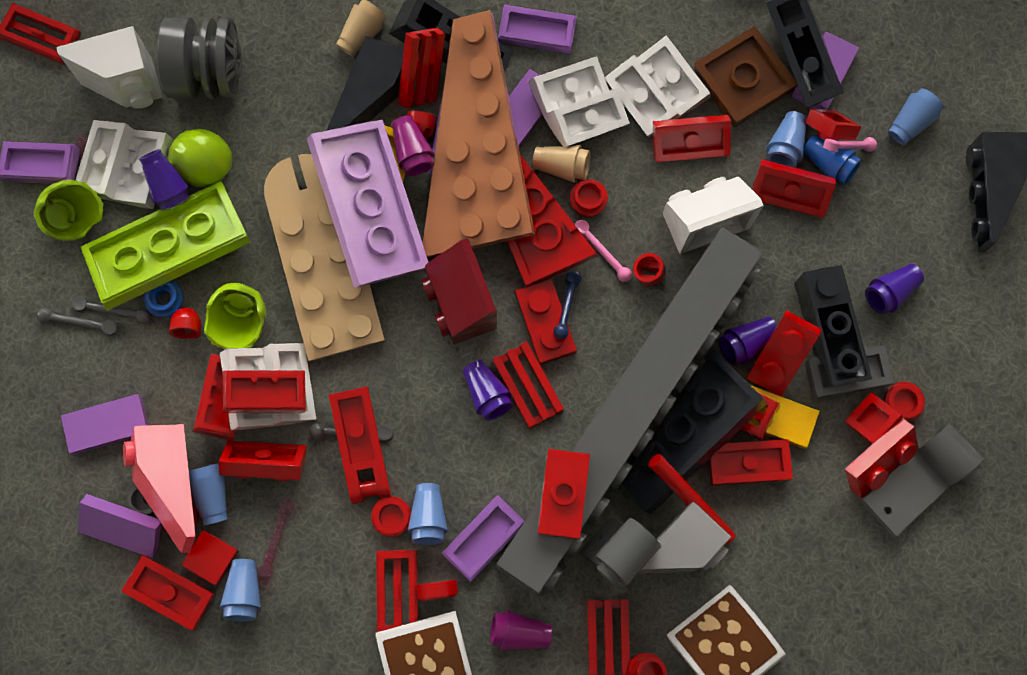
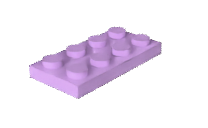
[307,120,429,288]

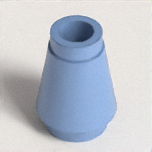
[887,88,944,146]
[766,111,807,168]
[189,464,228,525]
[407,483,448,545]
[220,559,261,622]

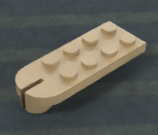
[264,154,385,361]

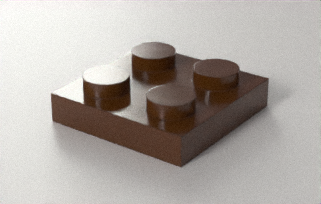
[692,26,798,128]

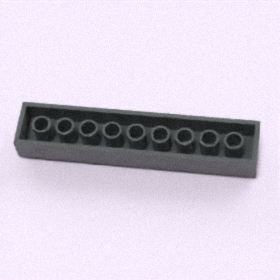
[496,227,763,596]

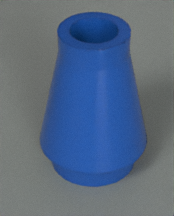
[803,135,862,186]

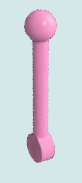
[823,137,877,152]
[575,220,632,282]

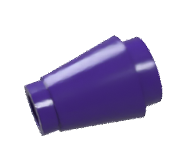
[139,149,189,210]
[865,264,924,314]
[719,317,777,365]
[463,360,513,421]

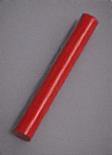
[648,454,736,545]

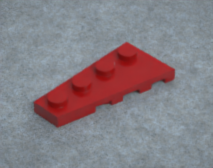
[507,154,599,287]

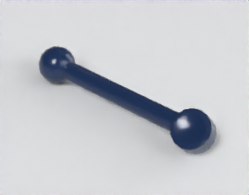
[553,271,581,340]

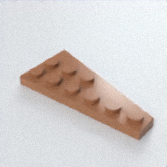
[423,10,535,259]

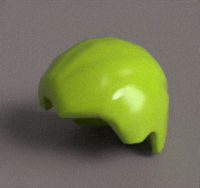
[167,129,232,188]
[34,180,103,241]
[204,283,266,350]

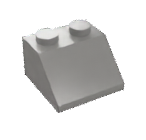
[639,502,731,573]

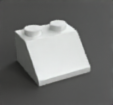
[56,26,162,108]
[663,176,764,254]

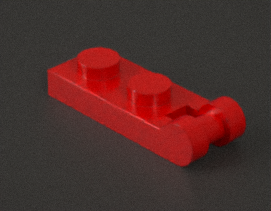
[328,386,392,505]

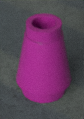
[391,116,435,176]
[490,609,552,651]

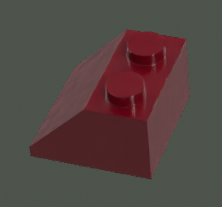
[421,238,497,345]

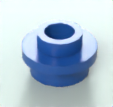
[143,280,184,318]

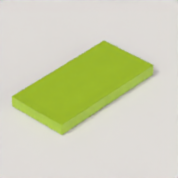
[81,181,251,311]

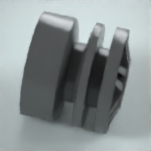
[158,18,242,99]

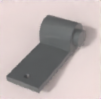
[861,422,984,538]
[579,518,661,586]

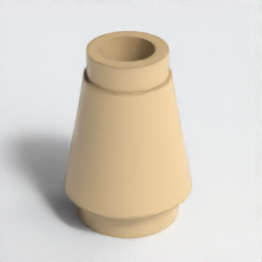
[336,0,387,57]
[533,145,590,183]

